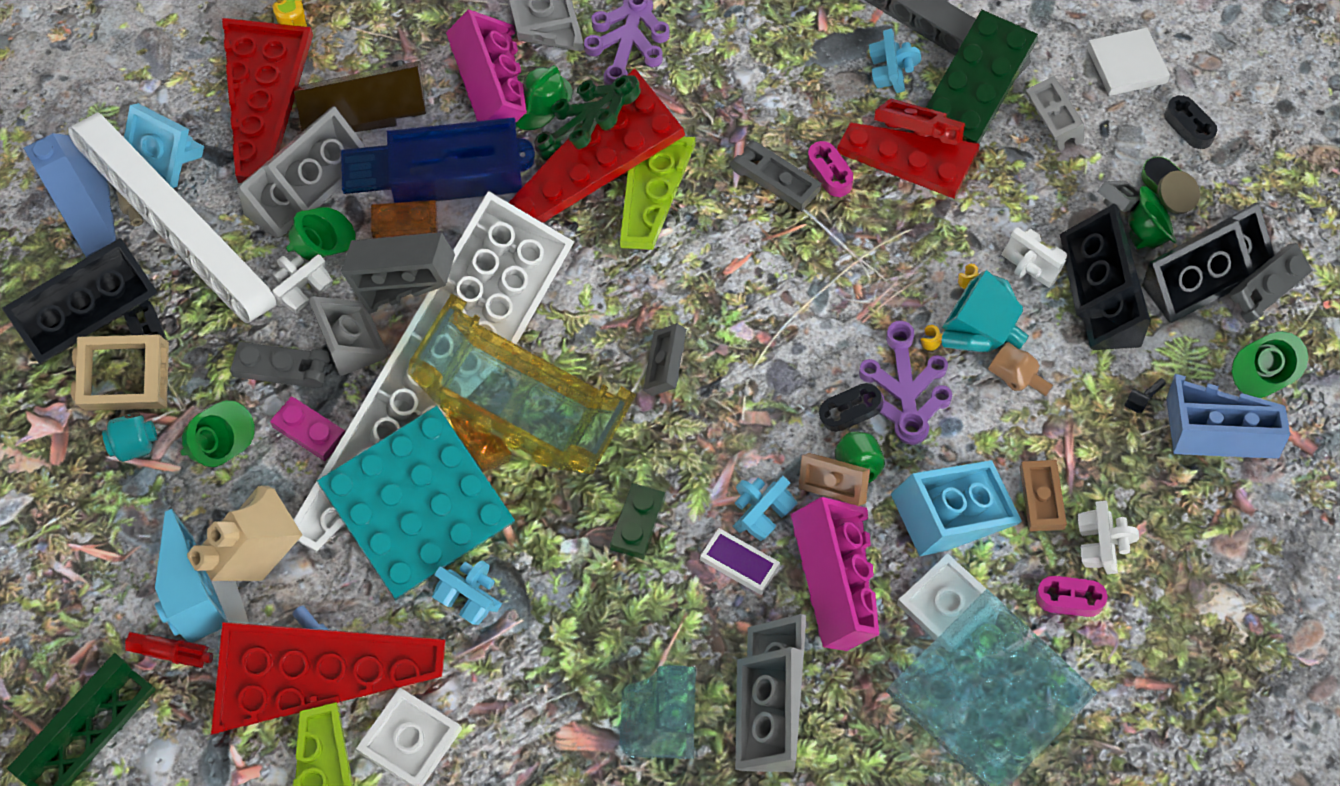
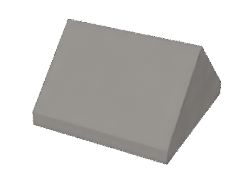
[309,296,388,377]

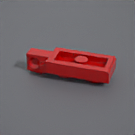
[874,98,965,145]

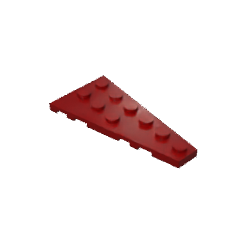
[508,68,686,223]

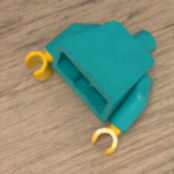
[921,263,1029,352]

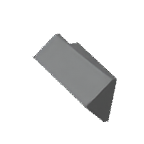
[236,106,370,238]
[735,614,806,772]

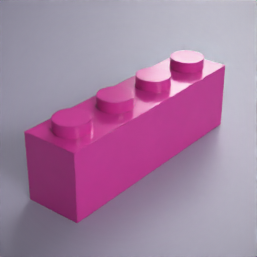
[446,9,527,135]
[790,497,879,651]

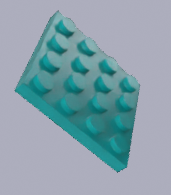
[317,406,515,601]

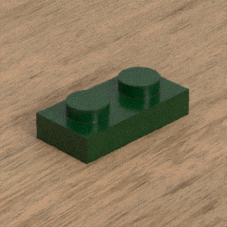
[610,483,666,560]

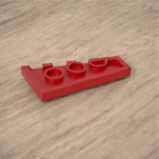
[837,122,980,199]

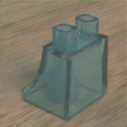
[620,665,696,759]

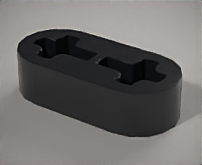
[1164,95,1218,149]
[124,301,168,357]
[819,383,884,432]

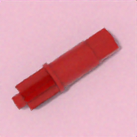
[125,632,214,668]

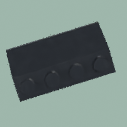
[2,238,158,365]

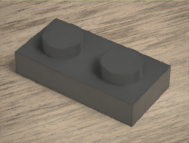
[1097,180,1140,212]
[643,323,687,396]

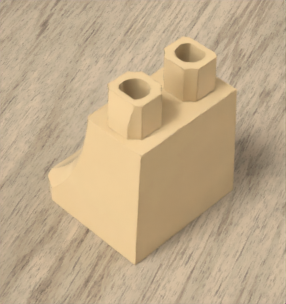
[187,486,302,581]

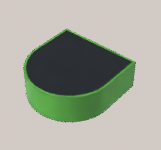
[1141,157,1182,195]

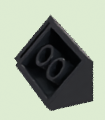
[1142,203,1275,323]
[1060,204,1151,350]

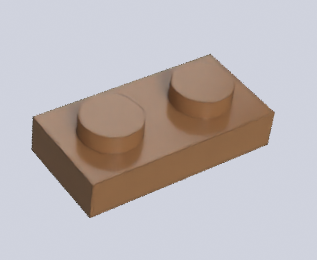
[798,453,870,506]
[1020,460,1067,532]

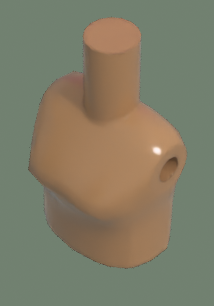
[988,342,1053,396]

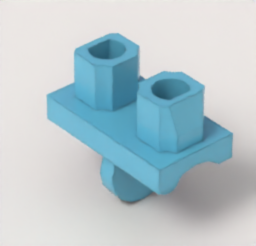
[869,29,922,93]
[733,476,798,541]
[432,560,503,625]

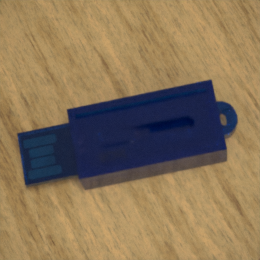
[341,117,535,206]

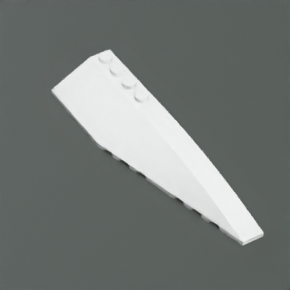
[294,191,574,552]

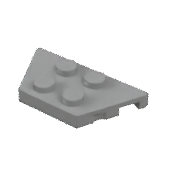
[508,0,584,51]

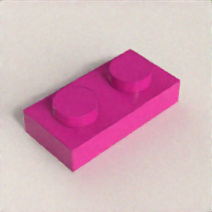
[270,396,345,461]

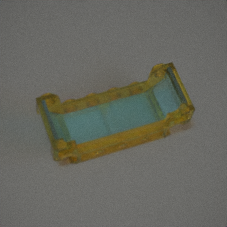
[408,294,637,475]

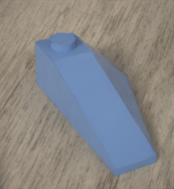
[23,133,116,258]

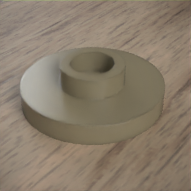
[1157,171,1200,214]

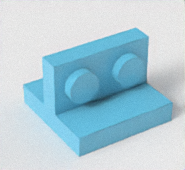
[124,103,204,188]

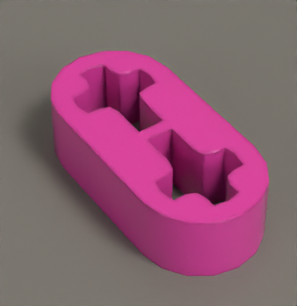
[807,141,853,197]
[1035,576,1108,617]

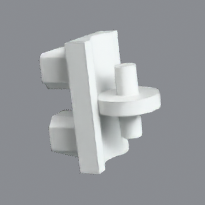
[1001,227,1067,288]
[272,254,333,314]
[1078,501,1139,575]

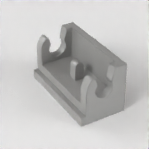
[1026,76,1084,150]

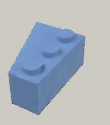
[1166,374,1290,459]

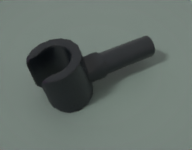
[1124,378,1166,413]

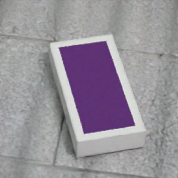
[700,528,780,595]

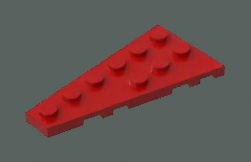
[222,18,313,183]
[211,622,446,735]

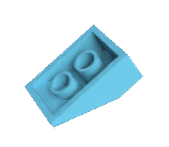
[891,460,1022,556]
[155,509,228,643]

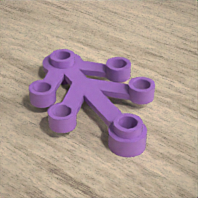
[584,0,670,85]
[859,321,952,445]

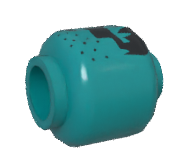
[102,412,158,462]

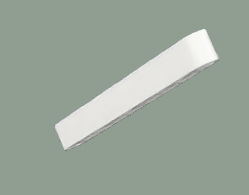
[68,112,276,323]

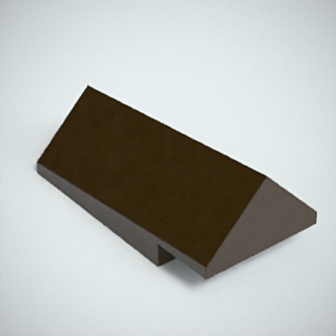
[294,61,426,132]

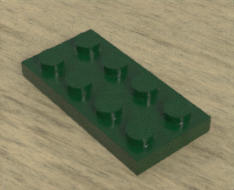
[926,9,1038,144]

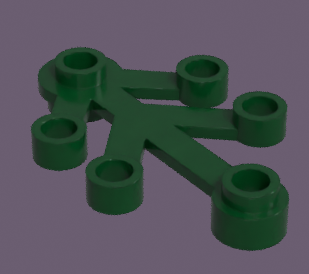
[534,75,641,161]

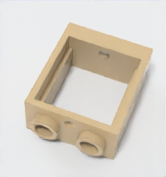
[71,335,169,411]

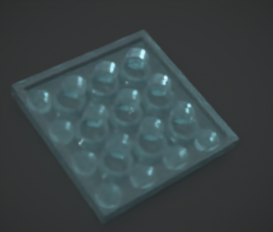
[886,589,1098,786]

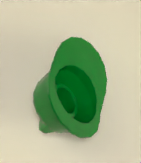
[514,65,573,130]
[1127,185,1177,249]
[286,207,356,261]
[1231,331,1309,398]
[180,400,255,468]

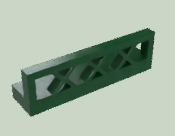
[6,653,156,786]

